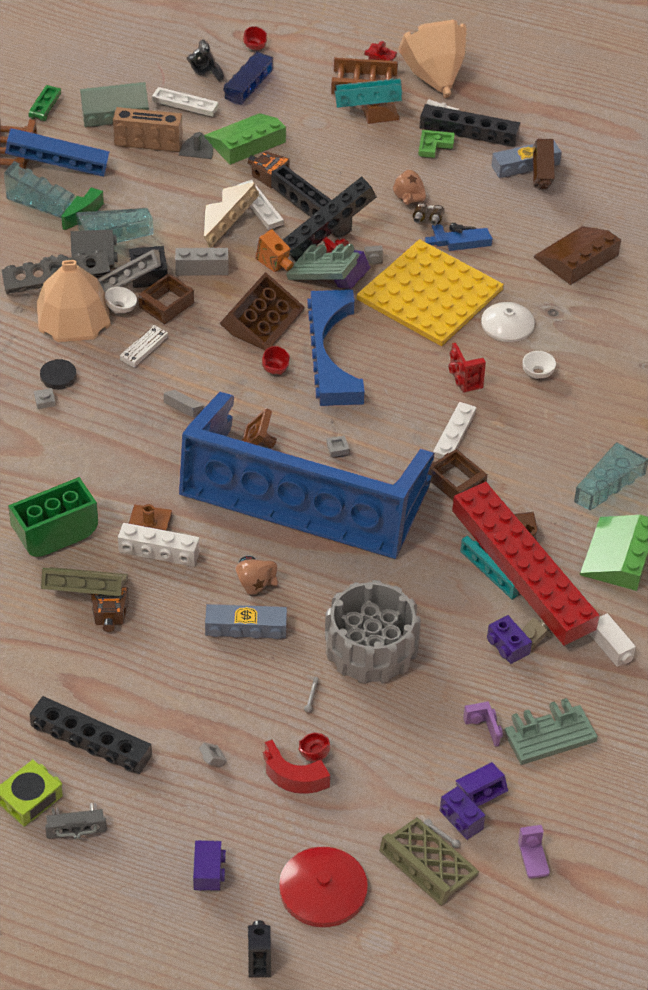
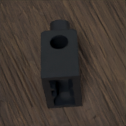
[248,920,271,978]

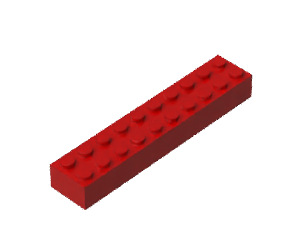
[452,482,600,646]

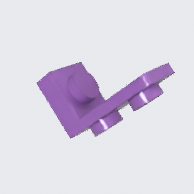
[463,701,503,747]
[518,825,550,879]

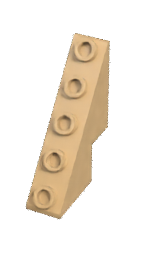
[204,182,259,248]

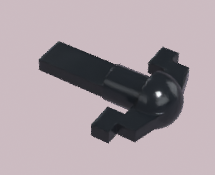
[449,222,476,233]

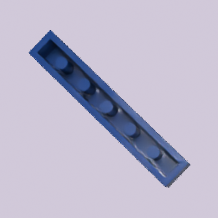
[5,128,110,177]

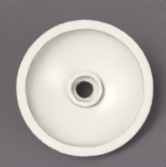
[481,302,535,342]

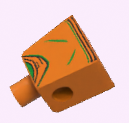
[255,229,294,272]

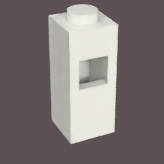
[589,613,636,667]

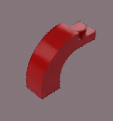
[263,739,330,794]

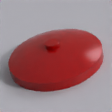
[279,847,368,928]

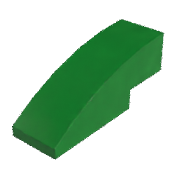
[61,187,104,230]

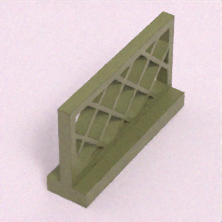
[41,567,128,596]
[379,817,479,906]

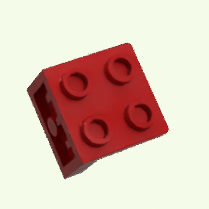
[448,342,486,393]

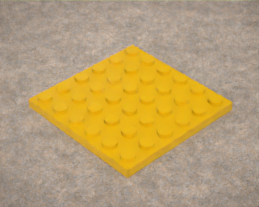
[356,239,504,347]

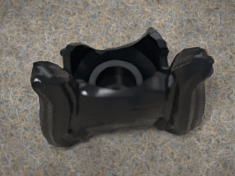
[186,39,225,81]

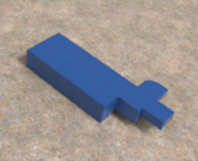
[425,224,492,251]

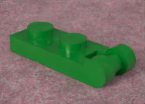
[28,85,62,121]

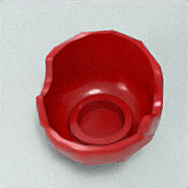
[243,26,267,51]
[262,346,290,375]
[298,732,330,762]

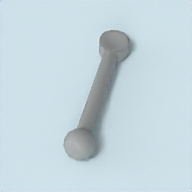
[304,677,319,713]
[424,819,460,848]

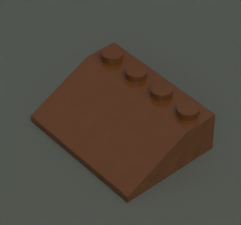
[534,226,621,285]
[219,272,305,350]

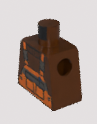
[247,151,290,189]
[90,587,129,632]

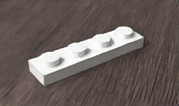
[152,87,218,117]
[237,180,283,230]
[433,402,477,459]

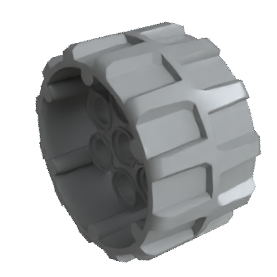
[325,580,421,684]

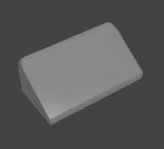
[163,390,204,418]

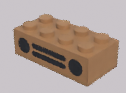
[113,107,183,152]

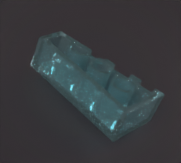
[4,161,75,218]
[76,208,154,243]
[574,442,648,510]

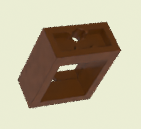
[533,139,555,189]
[139,273,194,324]
[428,449,488,500]

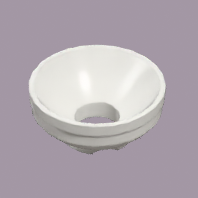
[105,287,137,314]
[523,351,556,379]

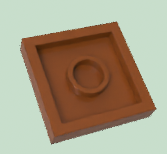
[241,408,277,449]
[128,504,172,531]

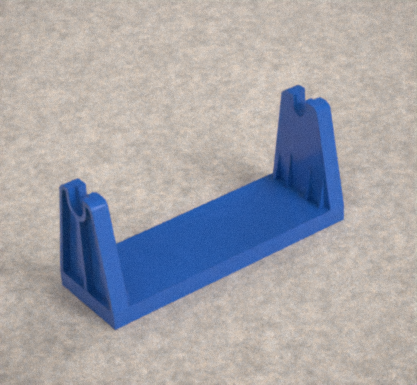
[179,392,435,559]

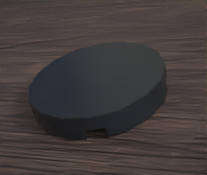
[40,359,77,389]

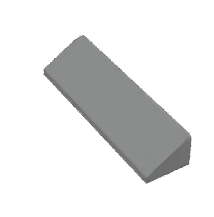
[98,249,161,293]

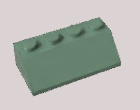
[80,82,149,127]

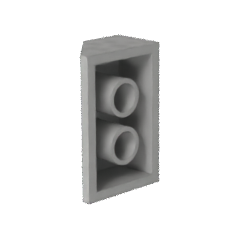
[175,248,228,276]

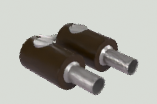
[412,203,445,226]

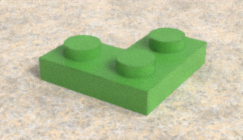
[418,130,455,158]

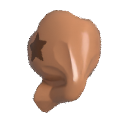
[393,170,426,205]
[235,559,279,595]

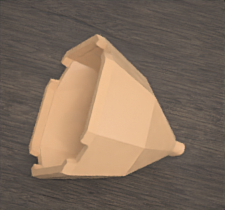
[398,20,467,98]
[37,260,111,342]

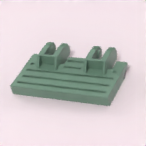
[286,244,360,280]
[504,698,598,765]

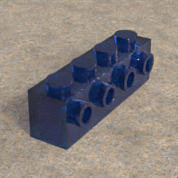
[223,52,273,105]

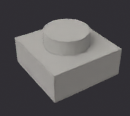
[364,245,383,264]
[34,388,56,409]
[326,435,349,457]
[199,743,227,767]

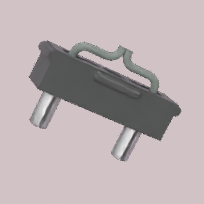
[45,803,107,839]

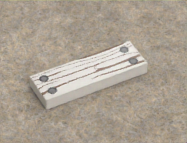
[120,325,168,368]

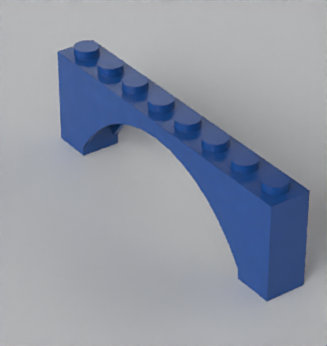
[307,290,365,406]

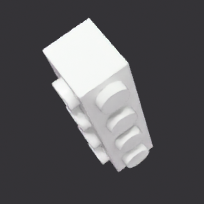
[118,523,200,567]

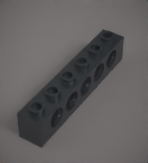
[419,104,521,147]
[271,164,353,238]
[283,176,377,261]
[29,696,152,775]

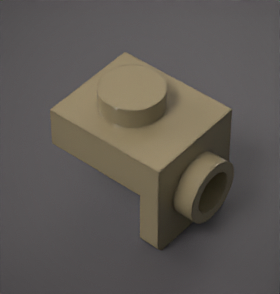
[522,617,552,649]

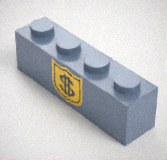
[491,141,562,178]
[205,604,287,639]

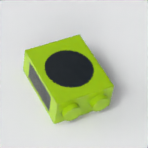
[0,759,63,827]

